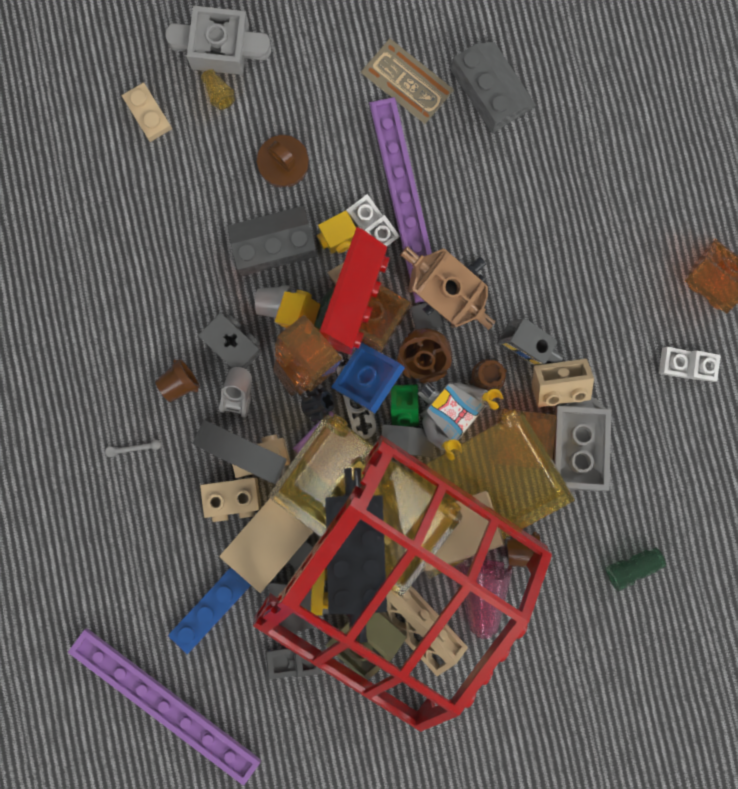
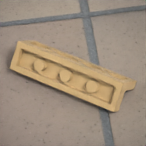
[379,567,468,676]

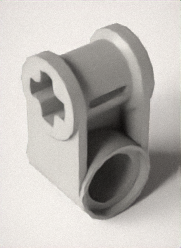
[219,367,252,418]

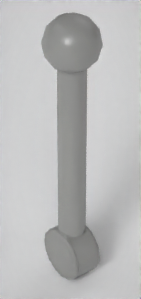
[105,440,161,457]

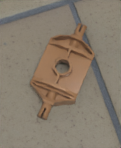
[400,246,495,330]

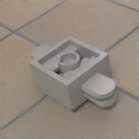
[166,6,271,75]

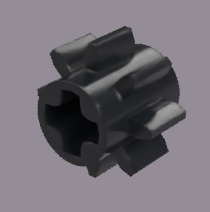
[301,388,335,421]

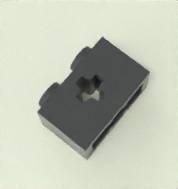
[198,312,262,369]

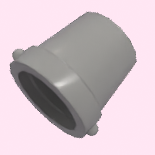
[255,285,292,318]

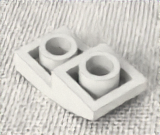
[346,194,400,246]
[659,347,720,382]

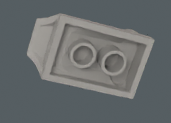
[551,398,611,491]

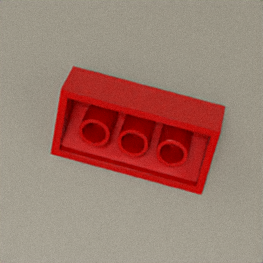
[320,227,390,355]

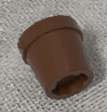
[155,359,200,402]
[470,359,507,391]
[507,531,541,567]

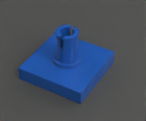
[332,342,405,413]

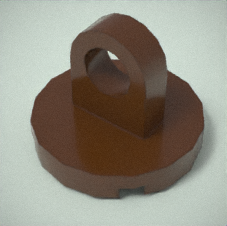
[256,135,309,188]

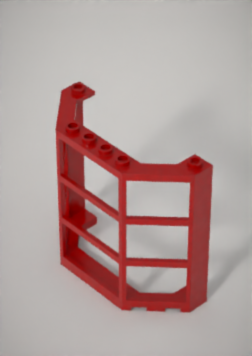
[253,435,552,732]

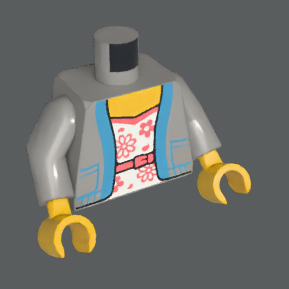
[417,382,504,460]

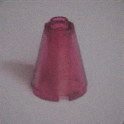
[457,559,512,639]

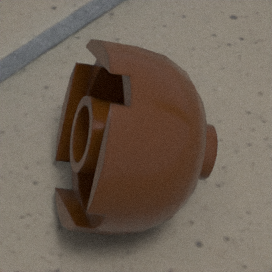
[397,328,452,383]

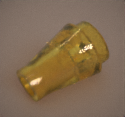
[201,69,235,110]

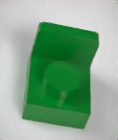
[391,385,419,427]

